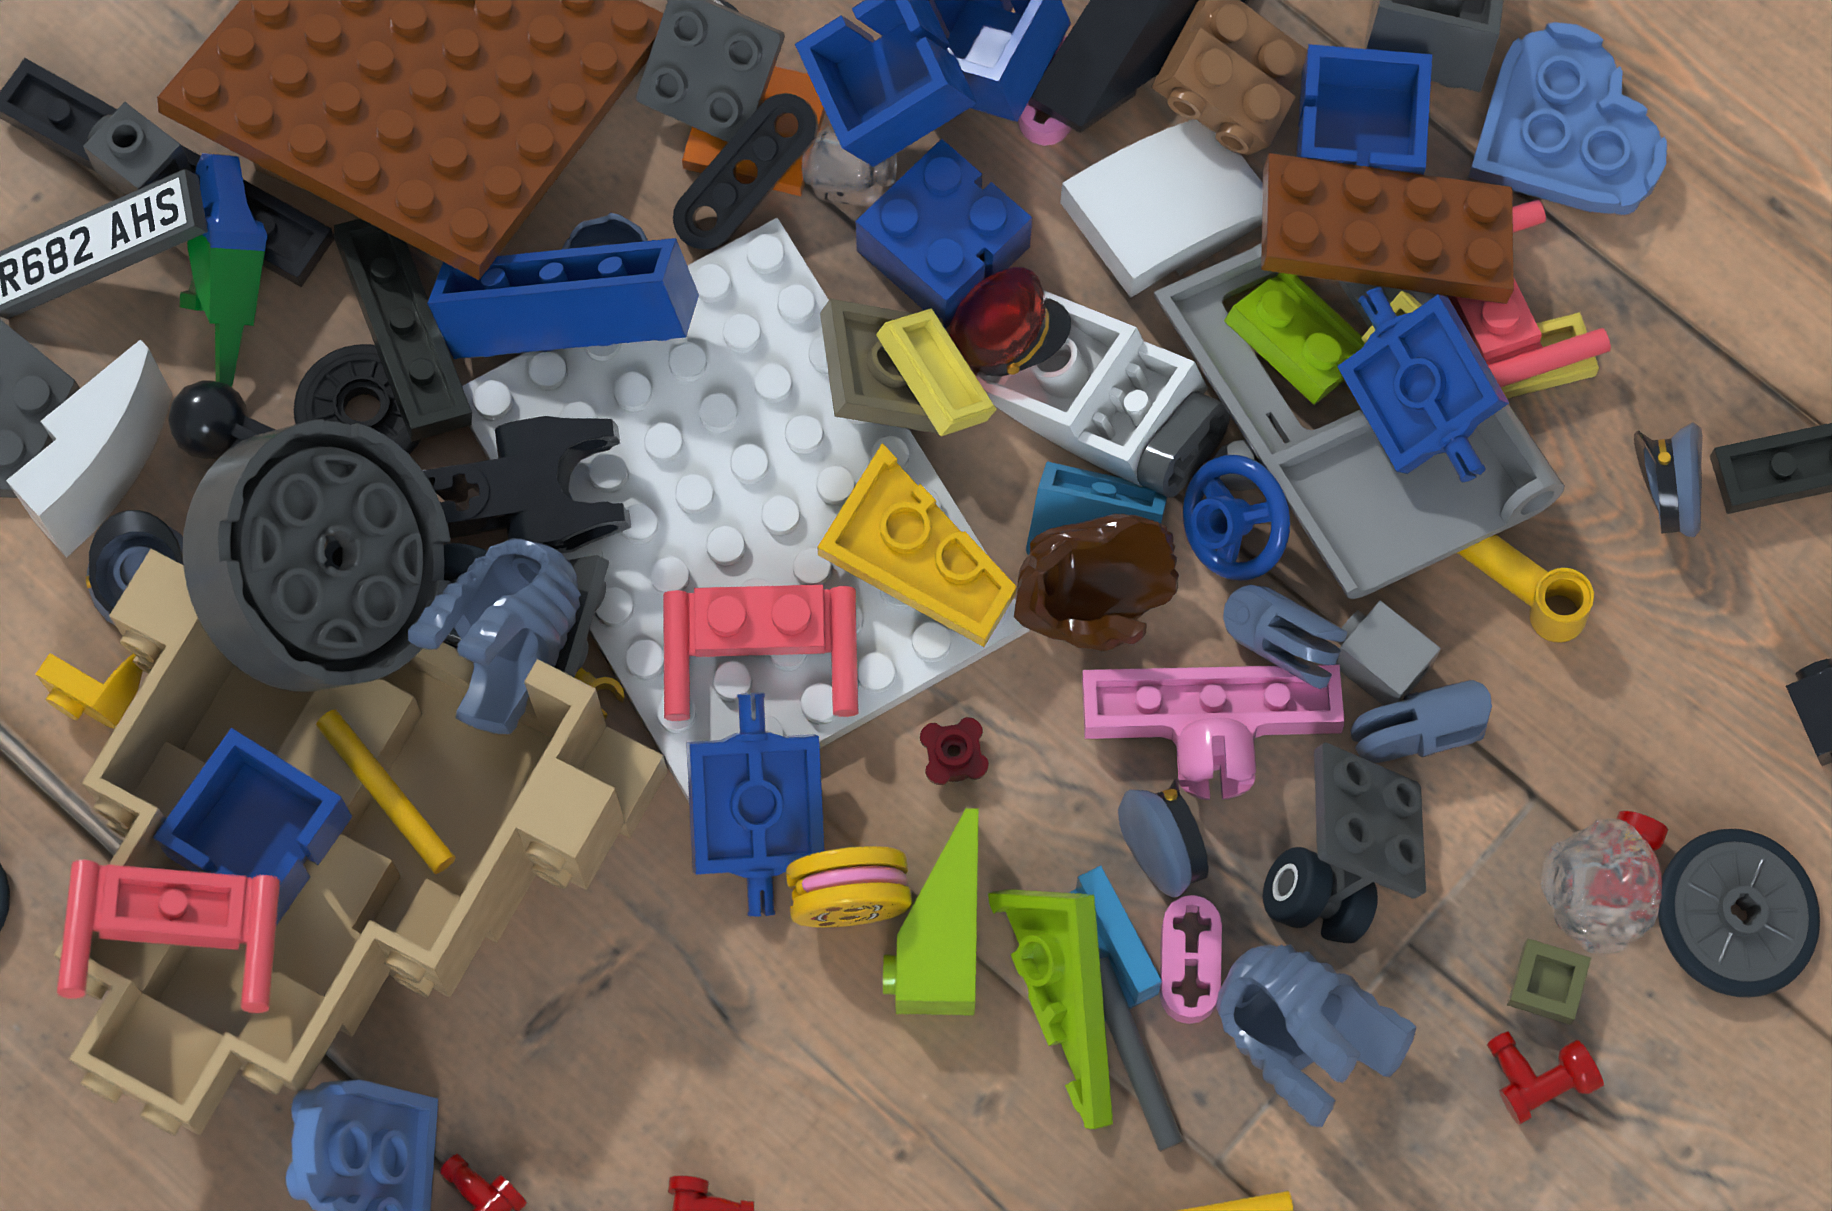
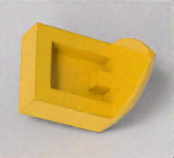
[35,653,143,729]

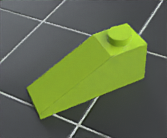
[883,808,979,1015]

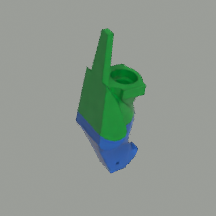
[179,153,267,387]

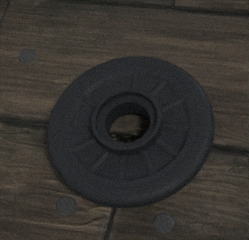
[294,344,422,454]

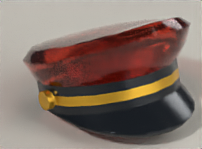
[950,267,1071,377]

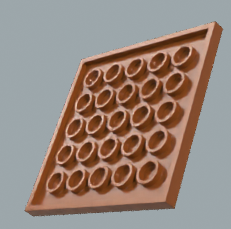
[157,0,664,280]

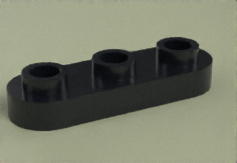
[673,93,818,249]

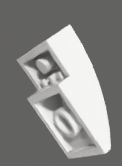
[1061,119,1263,298]
[976,288,1208,487]
[6,339,172,558]

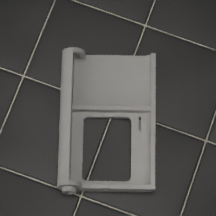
[1154,243,1565,599]

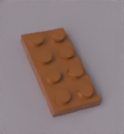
[1261,153,1514,304]

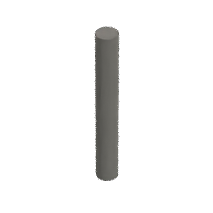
[1100,957,1184,1151]

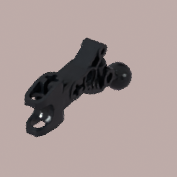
[168,380,631,570]

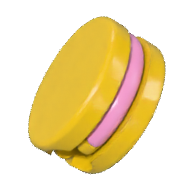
[786,846,912,927]

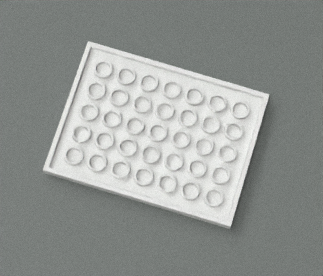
[462,218,1030,802]

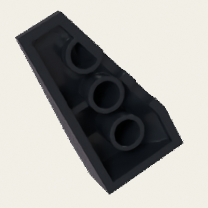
[1028,0,1250,133]

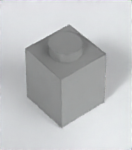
[1335,601,1441,706]

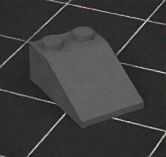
[1364,0,1504,92]

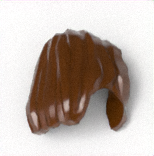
[1014,514,1179,651]

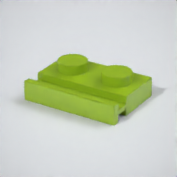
[1224,273,1365,405]

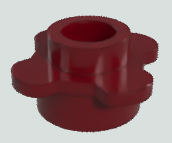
[920,717,989,785]

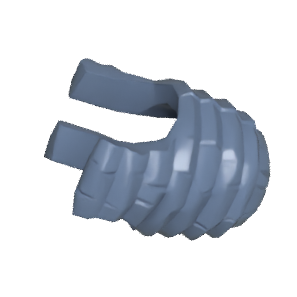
[408,538,581,734]
[1216,944,1417,1127]

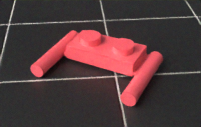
[1448,199,1611,387]
[663,585,859,721]
[57,860,280,1013]

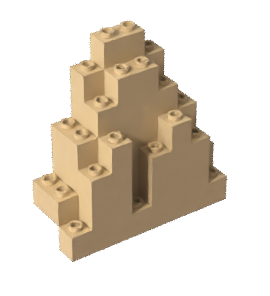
[54,549,667,1136]

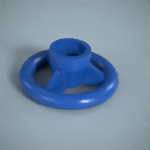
[1183,455,1290,581]

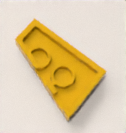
[817,443,1017,647]

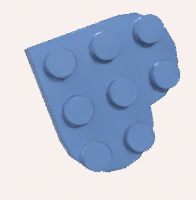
[1468,22,1667,215]
[286,1080,438,1211]

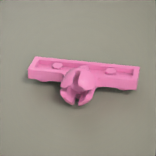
[1082,664,1344,800]

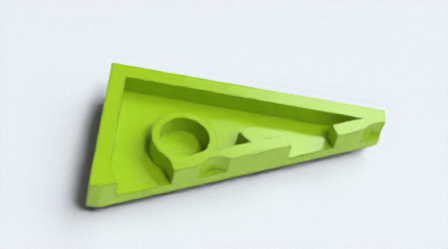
[988,889,1113,1129]

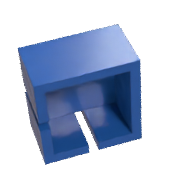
[795,0,977,167]
[929,0,1071,122]
[1296,44,1432,175]
[855,139,1032,330]
[153,727,352,926]

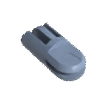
[1223,585,1347,689]
[1350,680,1492,763]

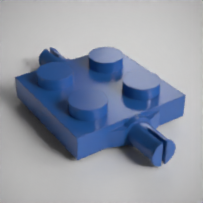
[1337,287,1509,483]
[686,693,825,917]

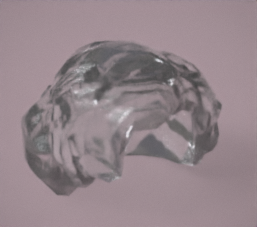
[1540,818,1662,954]

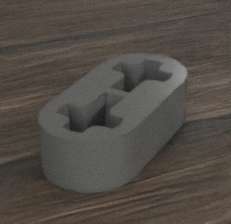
[1137,391,1230,498]

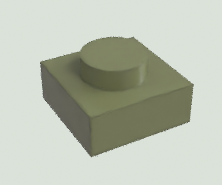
[1507,938,1591,1025]

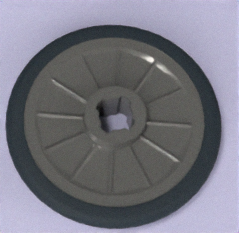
[1657,829,1820,997]

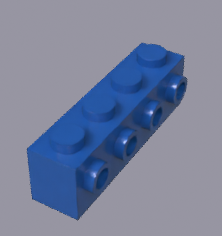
[427,238,699,359]

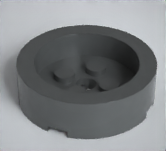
[183,419,451,692]

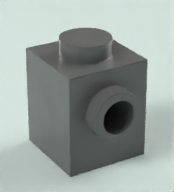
[83,102,192,195]

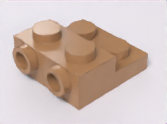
[1151,0,1307,156]

